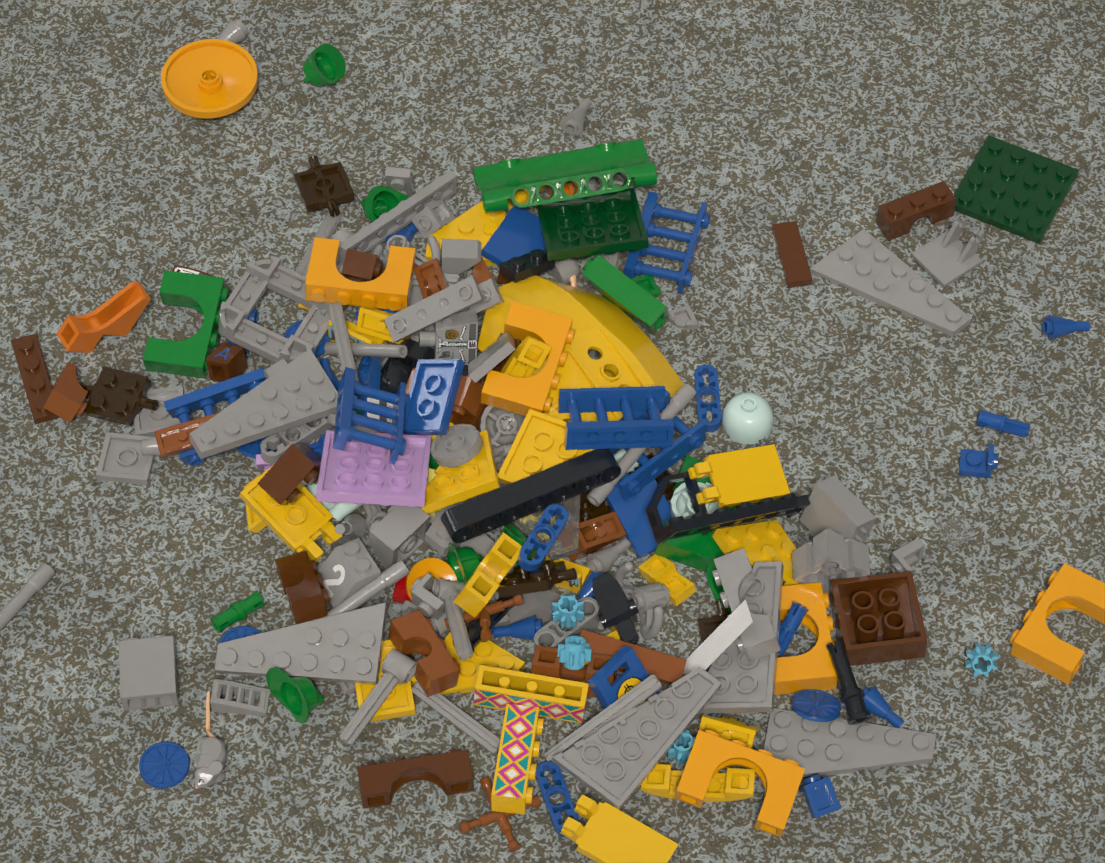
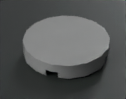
[430,424,483,468]

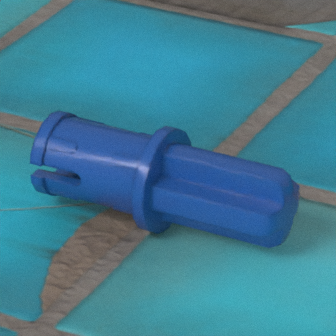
[977,409,1030,438]
[778,601,809,655]

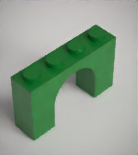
[143,270,230,379]
[654,455,736,573]

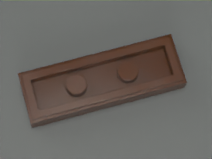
[772,221,812,288]

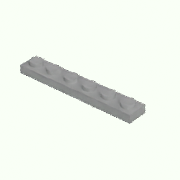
[339,170,457,264]

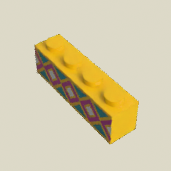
[473,665,589,724]
[491,704,544,815]

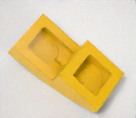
[500,336,552,378]
[638,554,696,607]

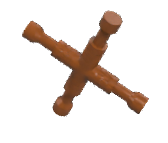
[444,594,524,641]
[459,777,541,853]

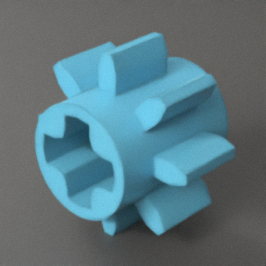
[552,594,584,629]
[557,636,592,670]
[965,642,999,678]
[667,730,696,766]

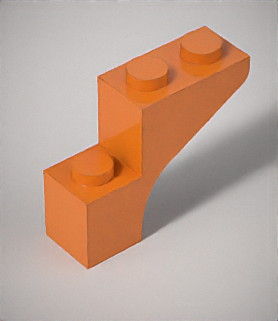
[56,281,151,353]

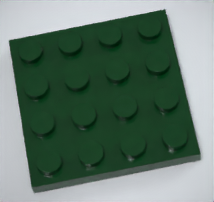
[954,135,1079,244]
[536,188,649,261]

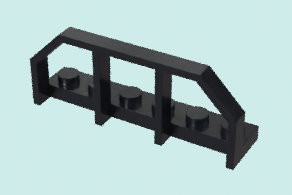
[646,472,810,545]

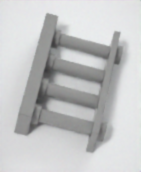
[384,275,504,343]

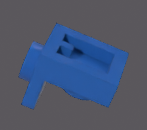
[959,444,999,478]
[798,774,841,818]

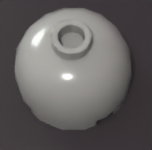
[480,405,526,451]

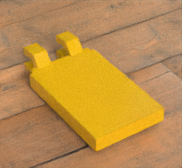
[688,444,791,508]
[239,464,343,563]
[560,794,678,863]

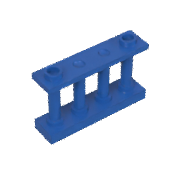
[624,191,710,294]
[333,367,408,464]
[164,368,269,466]
[558,386,674,450]
[610,389,706,501]

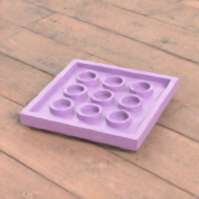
[316,430,432,507]

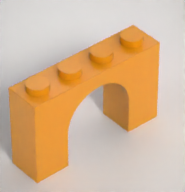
[305,237,415,311]
[481,301,575,416]
[1009,563,1105,685]
[775,582,838,695]
[674,730,805,837]

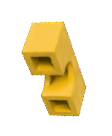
[453,532,522,618]

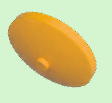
[161,39,258,119]

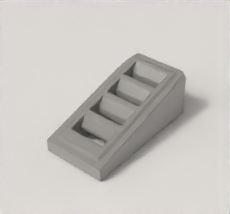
[210,679,270,716]

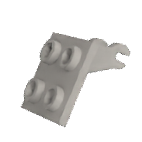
[911,216,984,288]

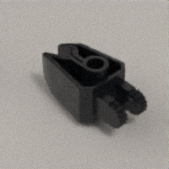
[593,572,640,645]

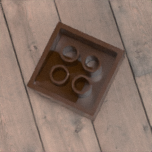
[829,571,928,666]

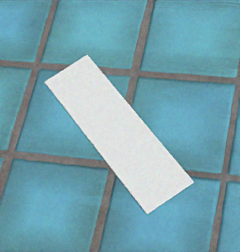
[683,599,753,676]

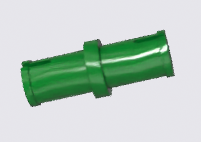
[210,591,265,633]

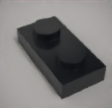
[500,249,555,283]

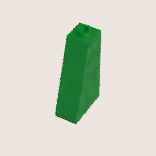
[582,255,669,335]

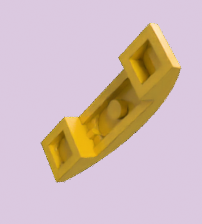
[641,764,755,802]

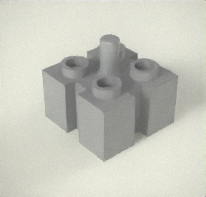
[792,528,870,594]

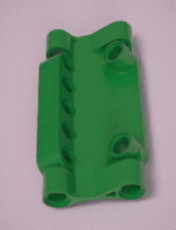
[473,139,657,214]

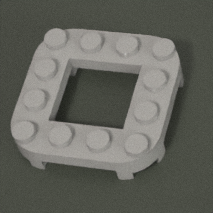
[218,256,331,364]

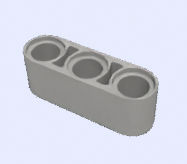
[534,597,599,652]

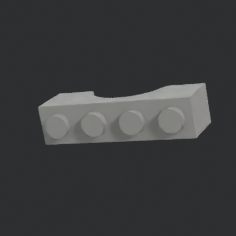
[712,548,781,661]

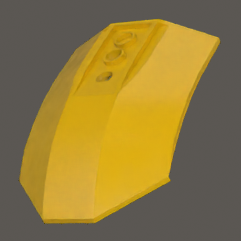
[477,275,684,421]

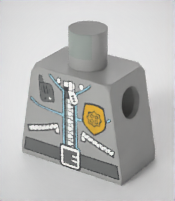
[419,310,478,365]

